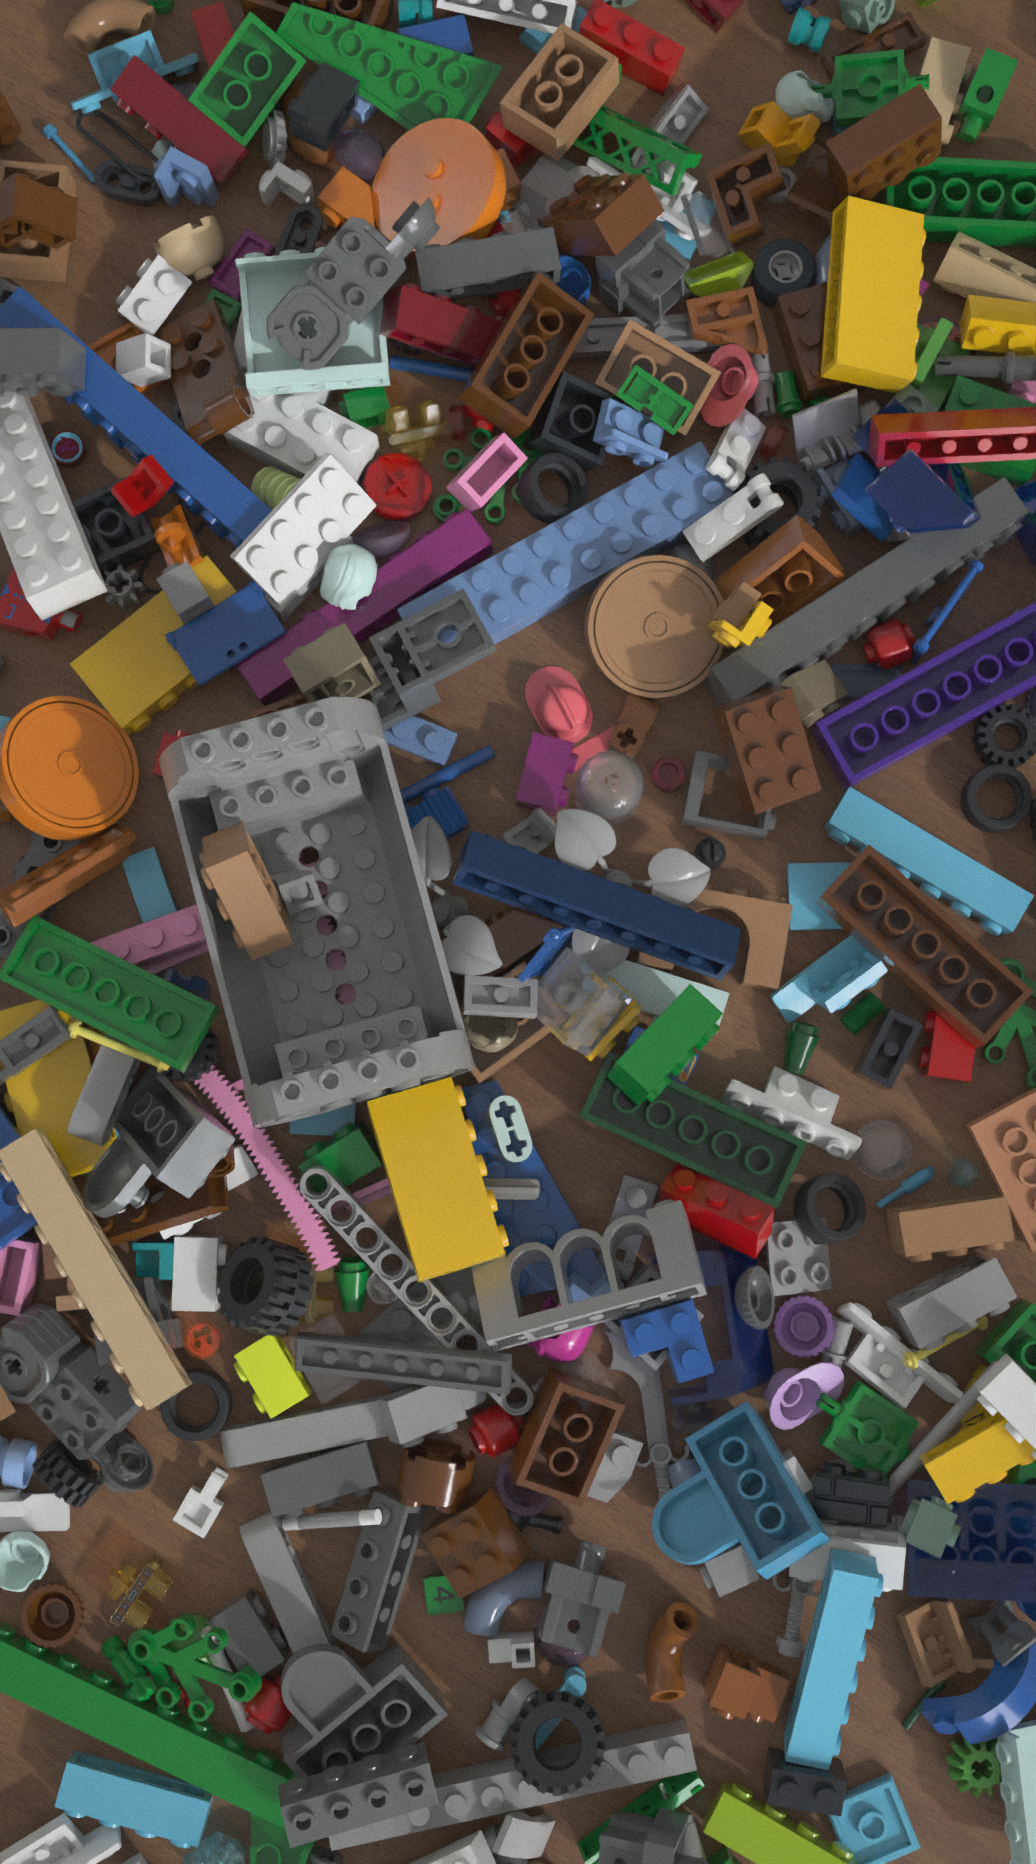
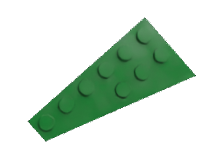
[276,2,504,130]

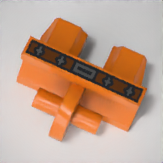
[150,504,204,567]

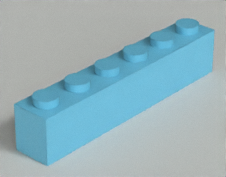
[823,787,1034,936]
[783,1548,883,1770]

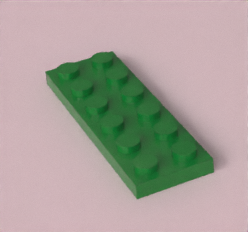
[0,916,219,1073]

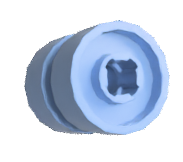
[0,1435,37,1489]

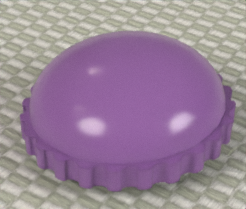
[773,1295,835,1358]

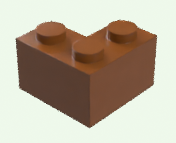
[702,1642,791,1723]

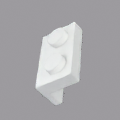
[116,254,192,336]

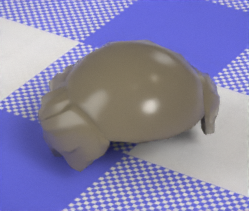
[463,1015,518,1053]

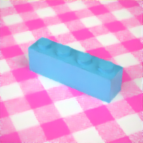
[54,1750,214,1848]

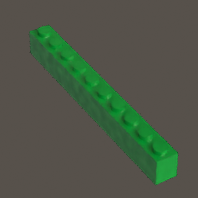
[0,1622,298,1830]

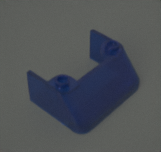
[852,397,981,534]
[646,1243,774,1406]

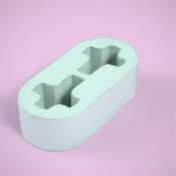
[488,1095,533,1162]

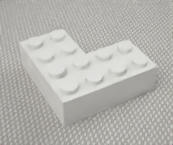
[224,390,380,486]

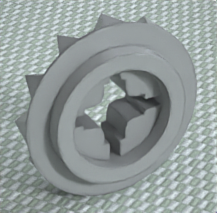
[262,110,288,168]

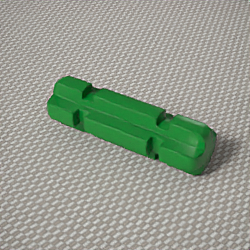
[101,1635,156,1701]

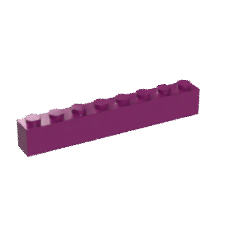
[237,508,493,706]

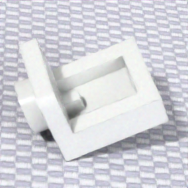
[259,161,315,206]

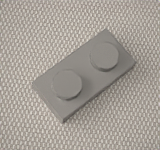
[463,975,538,1019]

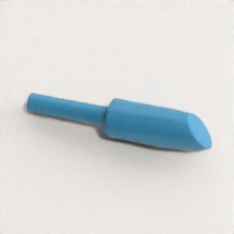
[876,1166,935,1209]

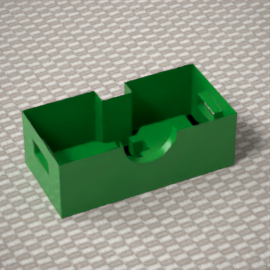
[616,365,694,435]

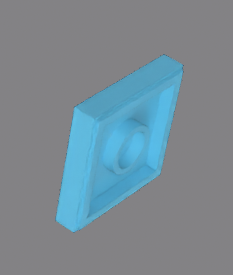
[828,1773,921,1864]

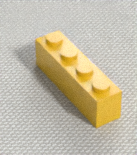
[959,294,1036,356]
[920,1412,1035,1504]

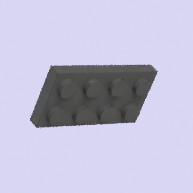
[354,1267,482,1393]

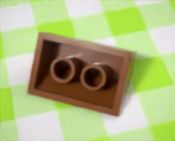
[717,515,848,632]

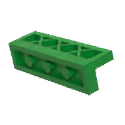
[572,105,702,195]

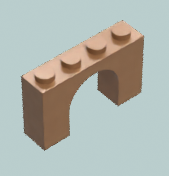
[636,884,793,991]

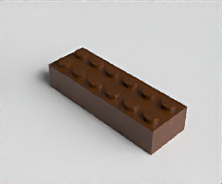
[816,845,1034,1048]

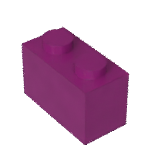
[515,732,578,816]

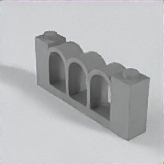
[471,1200,707,1352]

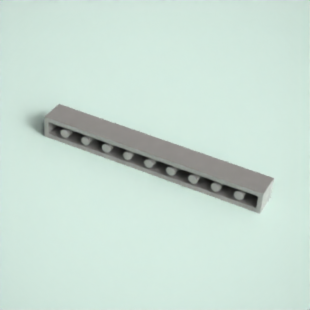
[329,1719,697,1851]

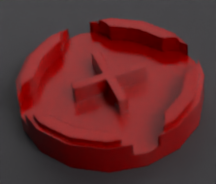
[363,453,432,521]

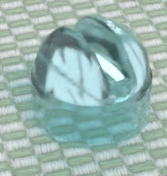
[947,1157,979,1189]

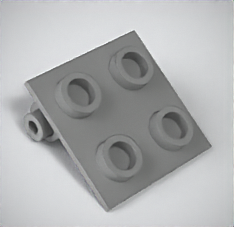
[792,388,869,472]
[763,1217,832,1296]

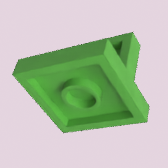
[909,318,971,409]

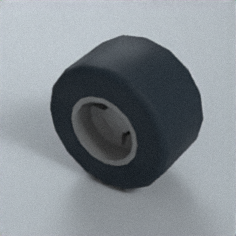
[751,239,816,309]

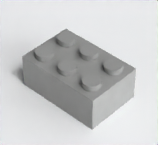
[885,1253,1017,1350]

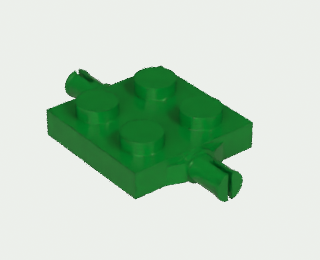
[811,49,930,127]
[816,1380,923,1476]

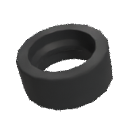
[518,453,588,524]
[960,764,1033,833]
[793,1173,866,1244]
[160,1368,233,1442]

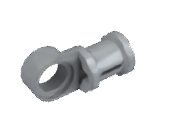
[475,1678,542,1751]

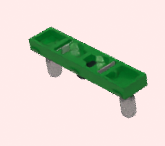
[577,1770,710,1864]

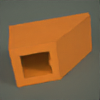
[318,166,376,229]

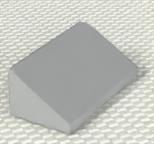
[647,84,710,144]

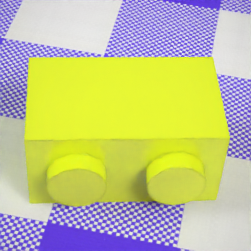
[234,1333,312,1419]

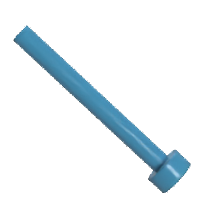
[42,124,95,183]

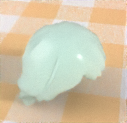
[775,70,835,123]
[320,544,377,610]

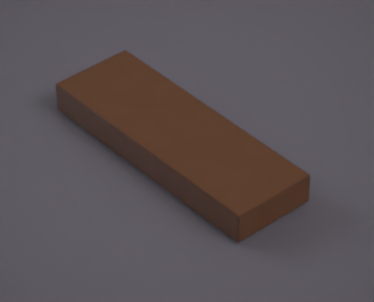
[820,12,926,83]

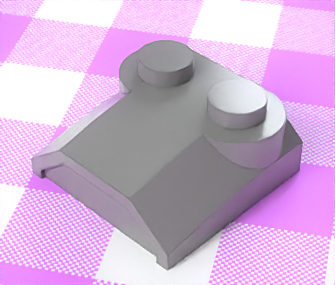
[513,154,598,228]

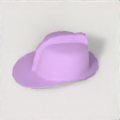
[762,1362,844,1430]

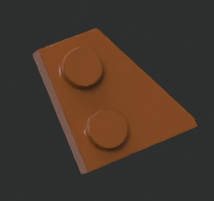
[684,286,768,355]

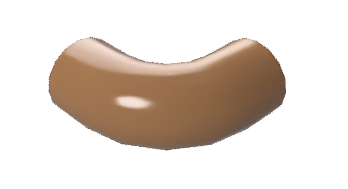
[63,0,156,56]

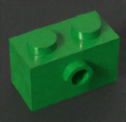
[298,1121,383,1192]

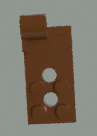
[157,299,255,445]
[93,1128,235,1246]

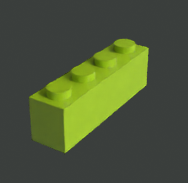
[703,1781,857,1864]

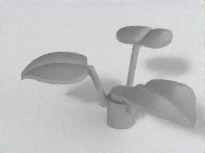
[554,809,711,977]
[411,816,503,976]

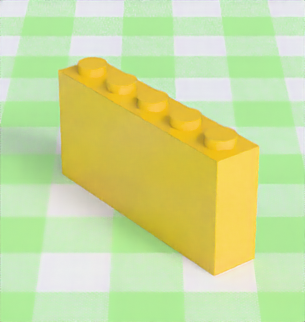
[821,196,926,393]
[70,556,248,735]
[0,1000,117,1178]
[367,1077,509,1283]

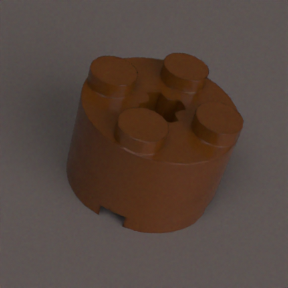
[396,1438,476,1514]

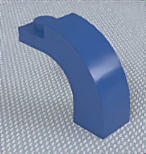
[921,1643,1036,1744]

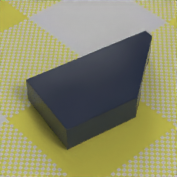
[165,968,212,1001]

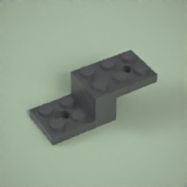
[363,588,497,731]

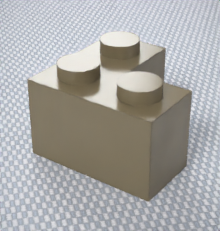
[779,660,848,727]

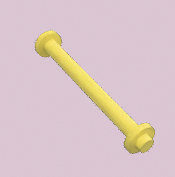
[68,1020,170,1074]
[903,1315,988,1370]

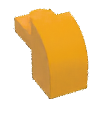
[737,101,821,166]

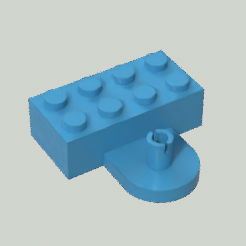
[652,1401,831,1579]

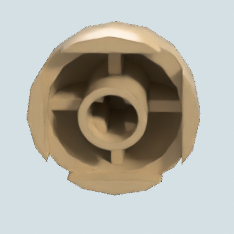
[153,215,224,281]

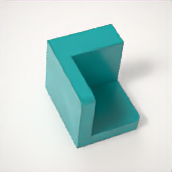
[131,1241,174,1280]

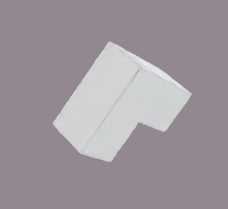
[488,1631,535,1668]

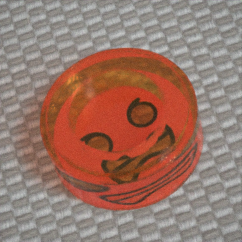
[184,1322,222,1359]

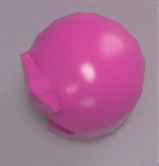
[524,1295,594,1363]

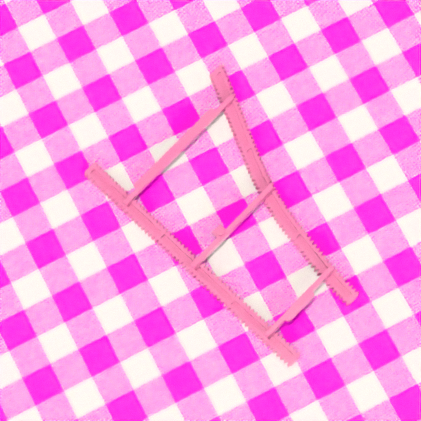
[139,852,392,1271]

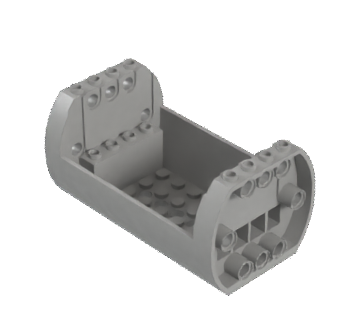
[159,697,475,1128]

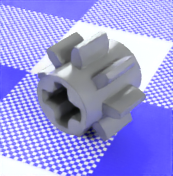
[104,564,145,611]

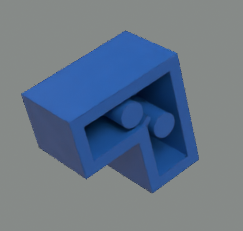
[618,1299,715,1383]

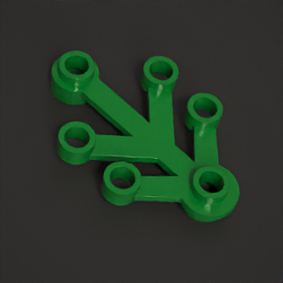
[433,428,546,526]
[982,958,1036,1089]
[128,1614,262,1722]

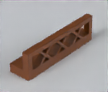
[0,823,137,928]

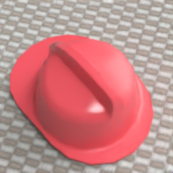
[701,344,758,428]
[525,666,593,743]

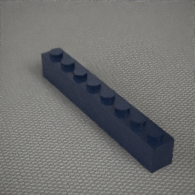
[452,830,741,981]

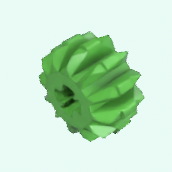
[945,1733,1002,1799]

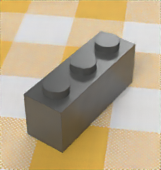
[261,1440,381,1520]

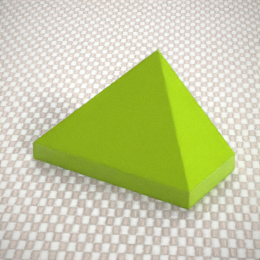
[684,250,754,297]

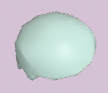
[0,1531,50,1592]

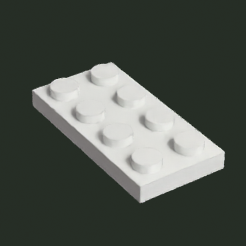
[230,453,377,607]

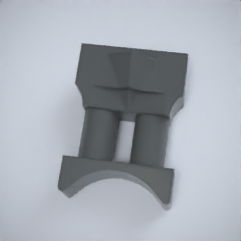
[965,1591,1036,1667]

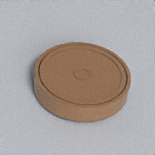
[585,555,725,698]

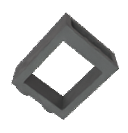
[680,750,777,840]

